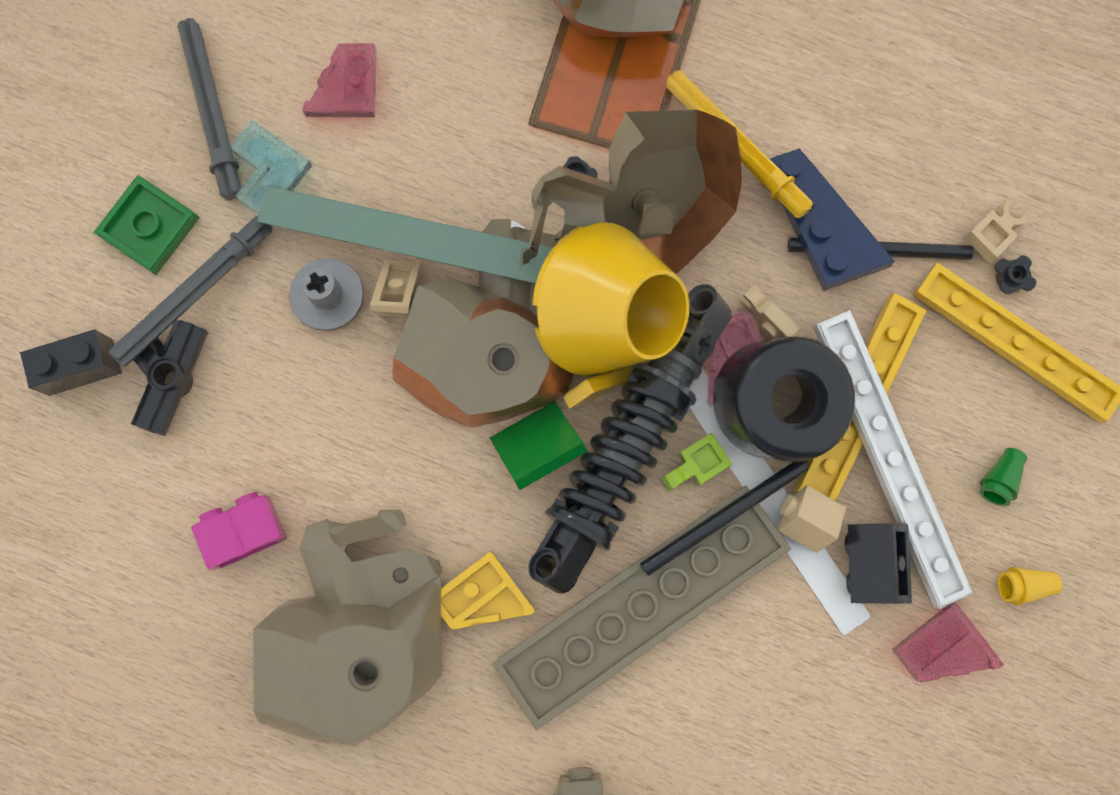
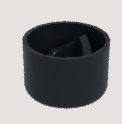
[713,336,855,462]

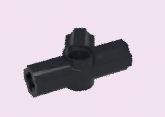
[131,320,208,436]

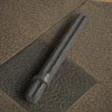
[177,18,242,201]
[109,216,273,367]

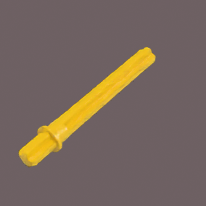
[666,70,813,218]

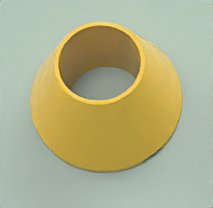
[533,222,689,376]

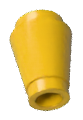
[997,567,1062,606]

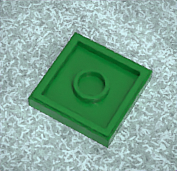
[93,175,200,275]
[490,401,588,490]

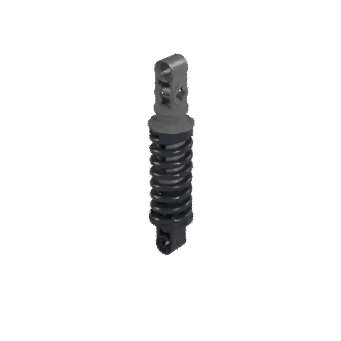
[528,284,732,594]

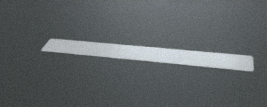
[689,369,870,635]

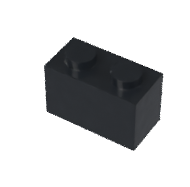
[20,329,122,396]
[844,523,912,604]

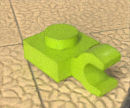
[661,432,733,491]

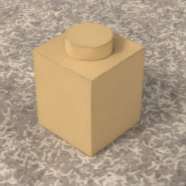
[778,485,846,553]

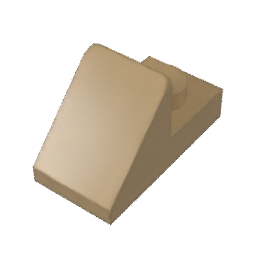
[370,259,422,319]

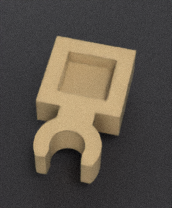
[963,199,1028,263]
[739,285,800,340]

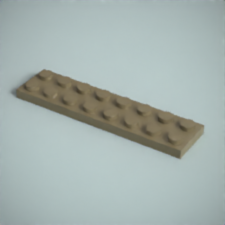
[492,485,791,731]

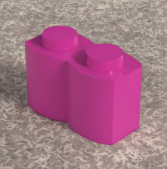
[191,492,287,570]

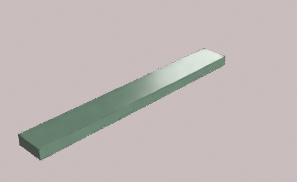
[257,185,553,284]

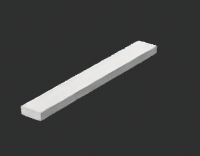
[812,310,973,609]

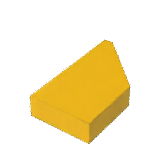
[563,367,631,409]

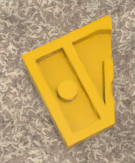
[441,551,536,630]

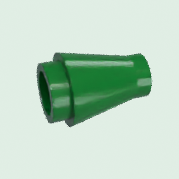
[980,448,1028,506]

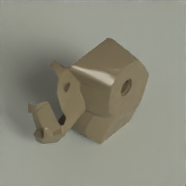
[254,510,443,746]

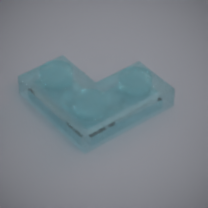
[229,120,313,215]

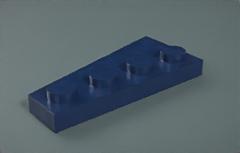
[770,148,895,291]

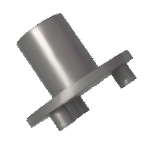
[289,258,364,331]

